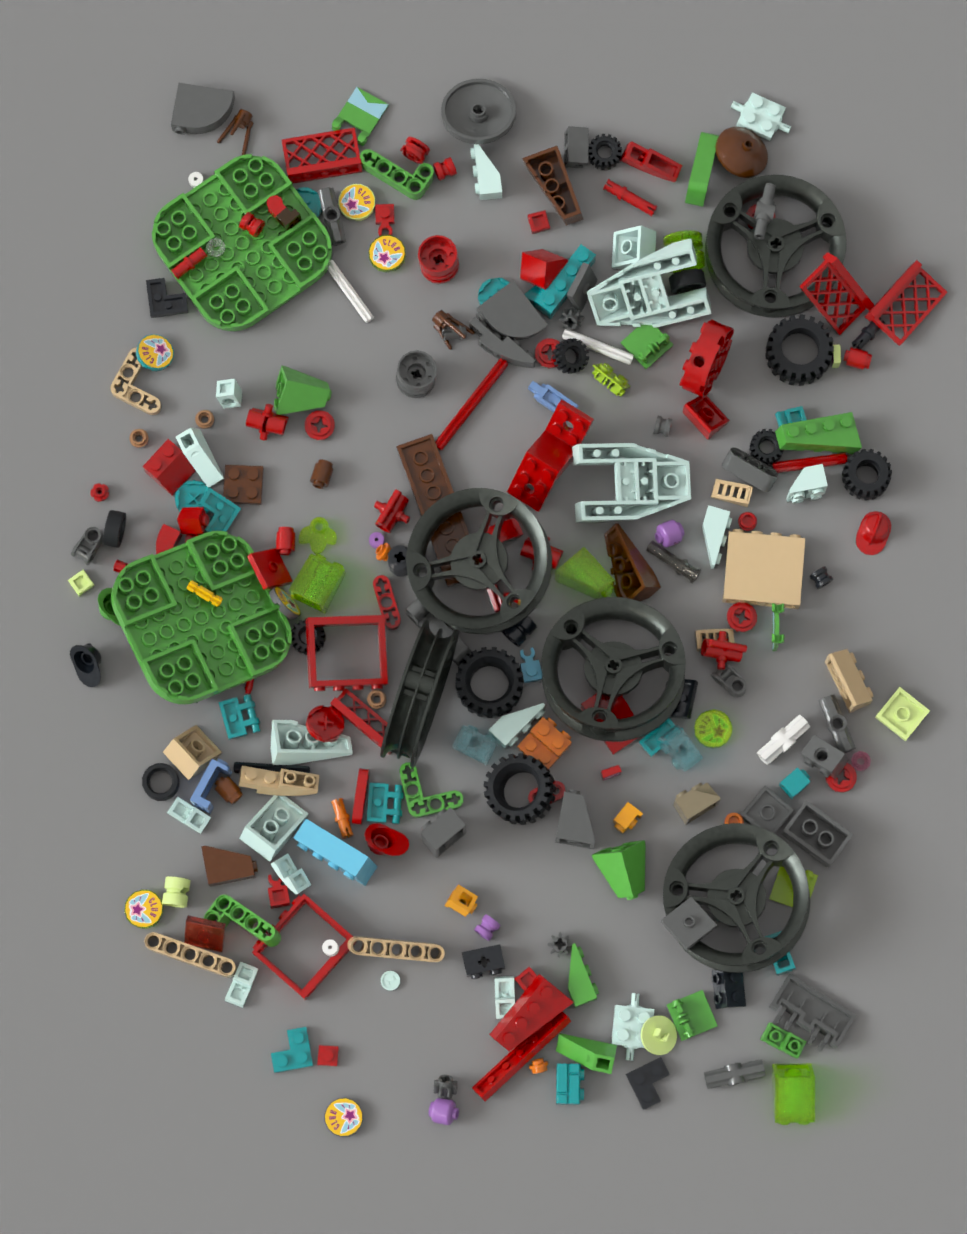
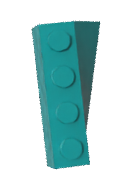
[524,244,596,319]

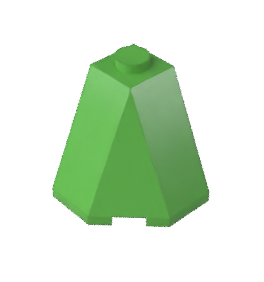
[274,365,332,415]
[592,840,646,900]

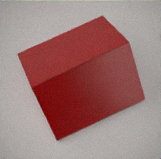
[520,249,568,290]
[683,396,730,440]

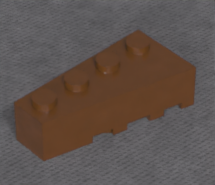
[522,146,583,226]

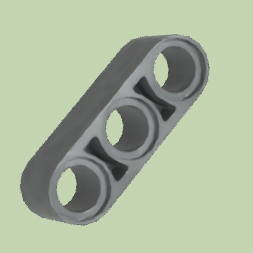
[722,447,779,492]

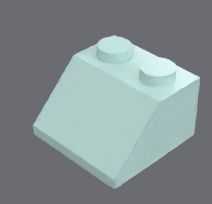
[612,225,656,269]

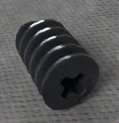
[388,545,408,577]

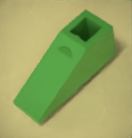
[568,943,599,1008]
[556,1033,617,1074]

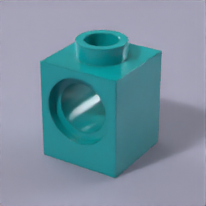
[779,767,811,799]

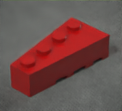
[489,974,574,1052]

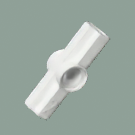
[756,715,811,765]

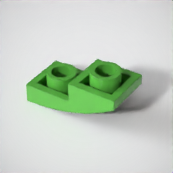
[760,1022,807,1059]

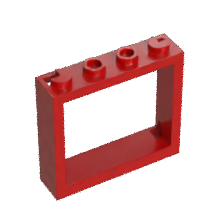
[306,615,388,692]
[252,894,357,1000]

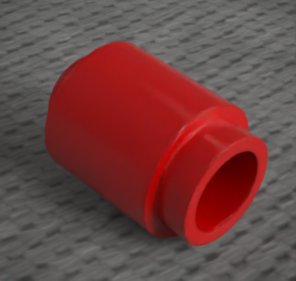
[843,347,872,370]
[276,527,296,556]

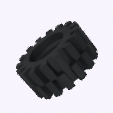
[588,134,622,170]
[552,338,589,374]
[749,429,784,465]
[291,618,326,655]

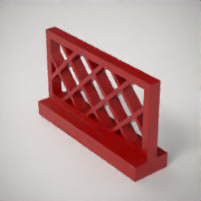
[282,127,362,184]
[799,252,875,335]
[865,260,947,346]

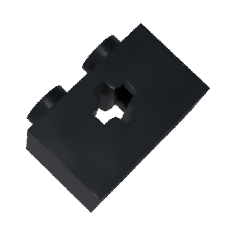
[462,944,505,979]

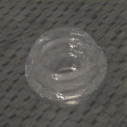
[206,238,225,257]

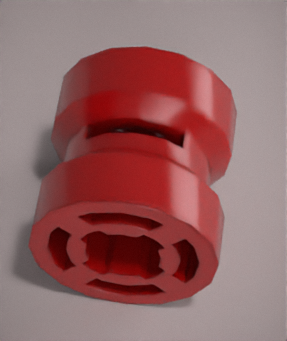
[433,157,457,181]
[239,212,265,237]

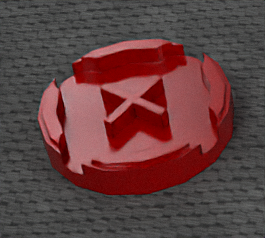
[306,705,345,742]

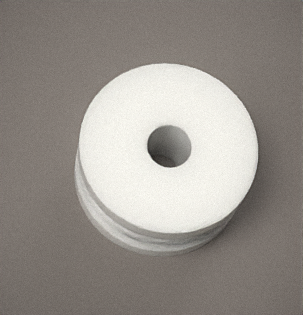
[188,172,204,188]
[322,940,339,957]

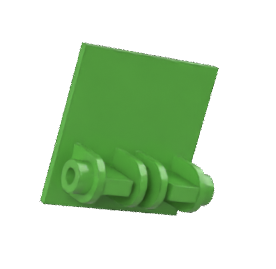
[620,325,674,369]
[667,990,718,1041]

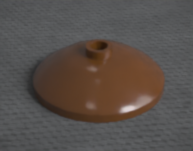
[715,127,768,178]

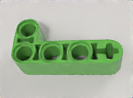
[685,132,719,207]
[360,149,434,200]
[203,894,281,947]

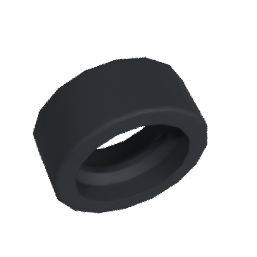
[669,269,706,294]
[103,510,126,548]
[142,763,179,801]

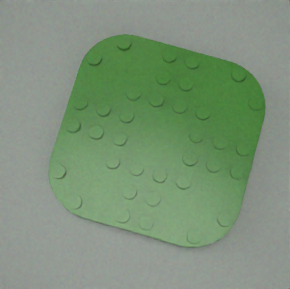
[152,154,332,331]
[111,531,292,705]

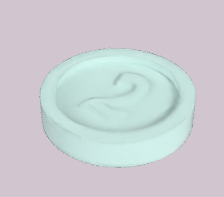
[381,971,400,991]

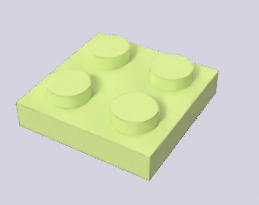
[875,687,930,741]

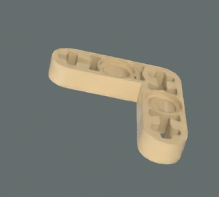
[110,347,162,415]

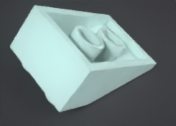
[239,795,308,862]

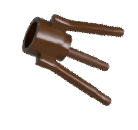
[217,109,254,155]
[432,310,475,350]

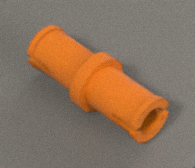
[331,798,354,839]

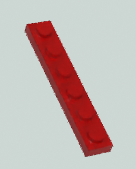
[472,1011,571,1102]

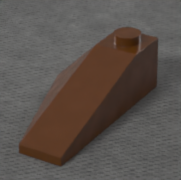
[604,523,661,602]

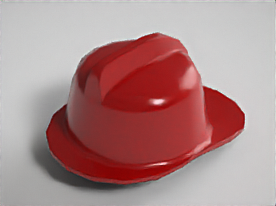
[856,511,892,555]
[364,823,409,856]

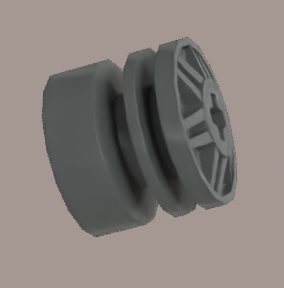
[396,350,437,398]

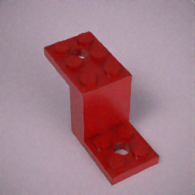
[507,399,594,512]

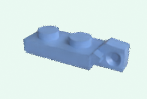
[528,381,578,422]

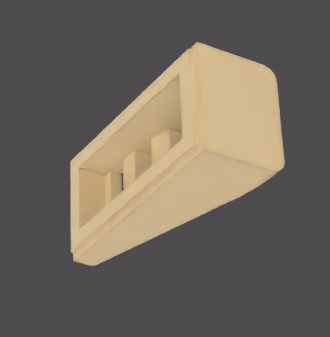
[711,479,753,507]
[695,629,735,651]

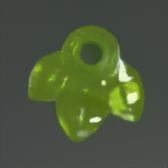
[298,517,337,555]

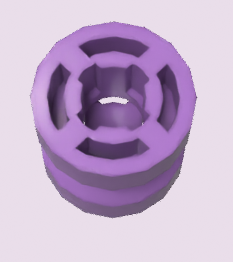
[474,914,501,941]

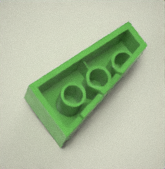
[775,412,862,454]

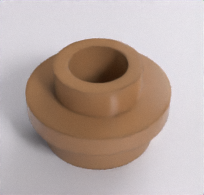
[195,410,214,429]
[129,429,149,448]
[367,690,387,709]

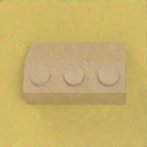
[825,649,873,713]

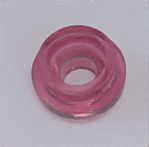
[851,751,871,771]

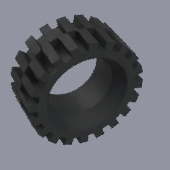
[765,314,834,386]
[456,647,523,718]
[484,753,556,825]

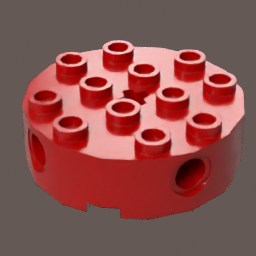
[679,319,734,398]

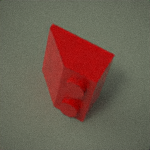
[142,439,196,496]

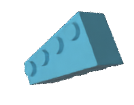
[293,819,378,886]

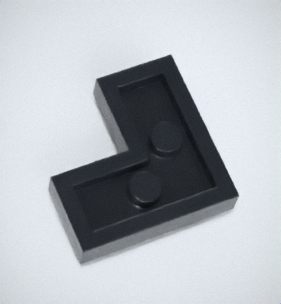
[146,278,189,318]
[626,1057,670,1110]

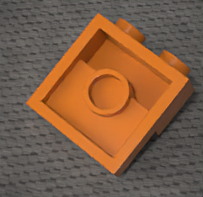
[517,717,572,769]

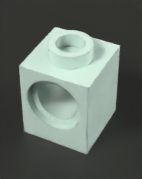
[216,379,242,409]

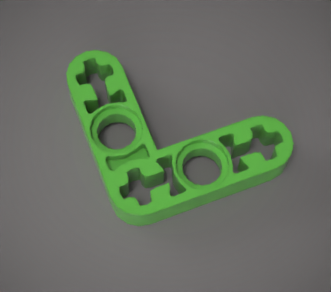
[399,762,464,818]

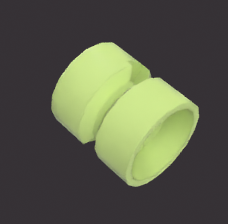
[162,877,191,908]

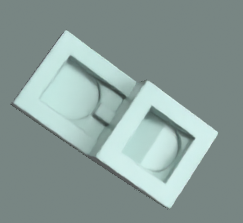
[167,797,211,834]
[271,853,311,894]
[225,961,258,1008]
[494,976,515,1019]

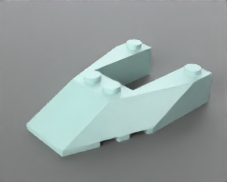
[587,238,711,328]
[572,443,691,523]

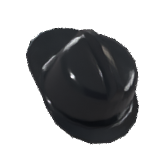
[70,643,101,687]

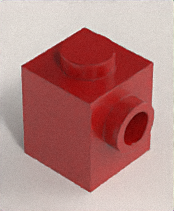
[177,507,209,535]

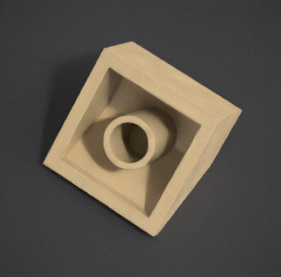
[163,725,222,780]

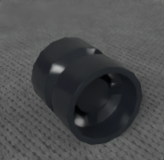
[501,616,537,647]

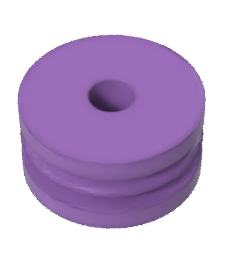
[369,532,384,549]

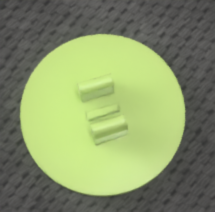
[641,1015,677,1055]

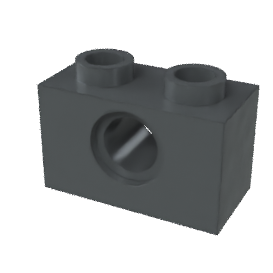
[801,735,849,779]

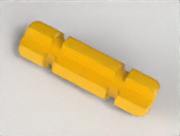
[187,580,223,607]

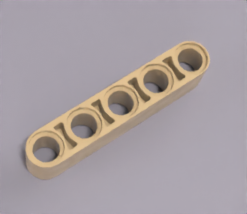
[144,932,237,978]
[347,936,445,962]

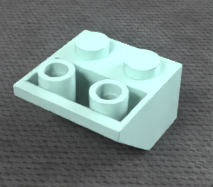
[786,464,828,504]

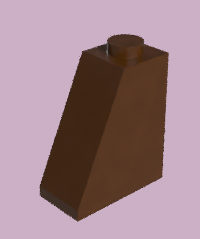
[201,846,258,887]

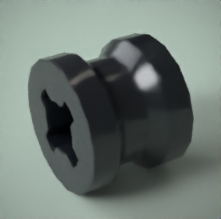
[809,566,833,589]

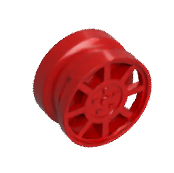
[400,137,430,164]

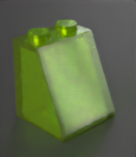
[555,547,615,599]
[289,553,346,614]
[772,1063,815,1125]

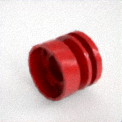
[418,235,459,284]

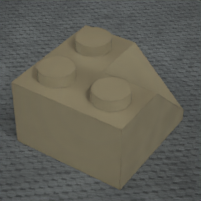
[673,783,721,825]

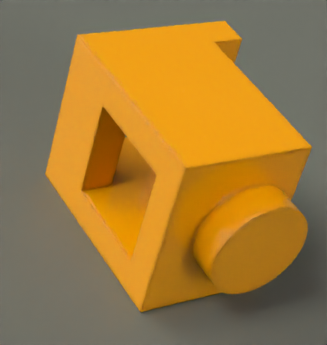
[613,802,643,834]
[444,884,478,917]

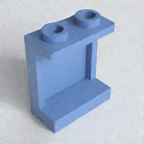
[190,758,232,814]

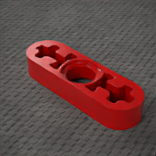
[373,575,401,630]
[352,768,369,825]

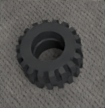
[842,449,892,500]

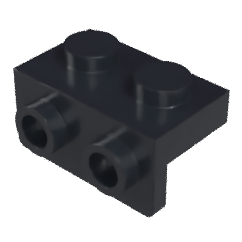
[666,679,698,719]
[712,970,746,1009]

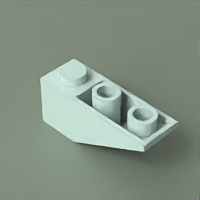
[470,144,502,200]
[176,428,225,487]
[702,505,732,569]
[489,703,546,749]

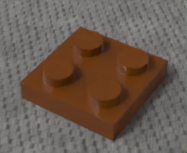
[223,465,264,505]

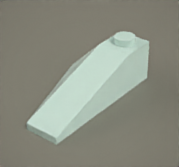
[270,720,353,765]

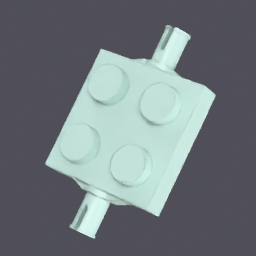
[731,93,791,141]
[611,993,655,1061]

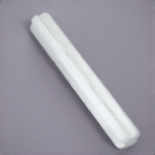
[328,260,374,323]
[562,329,634,365]

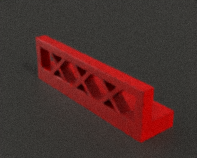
[330,688,392,755]

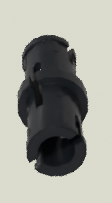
[852,317,885,350]

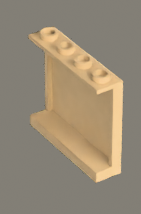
[722,529,805,609]

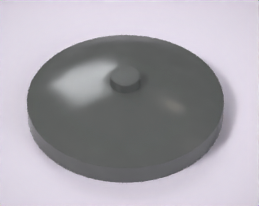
[441,79,516,144]

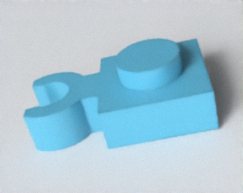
[520,647,542,683]

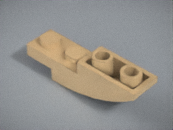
[239,766,319,796]

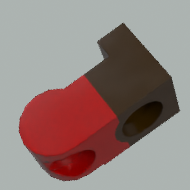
[267,195,302,231]

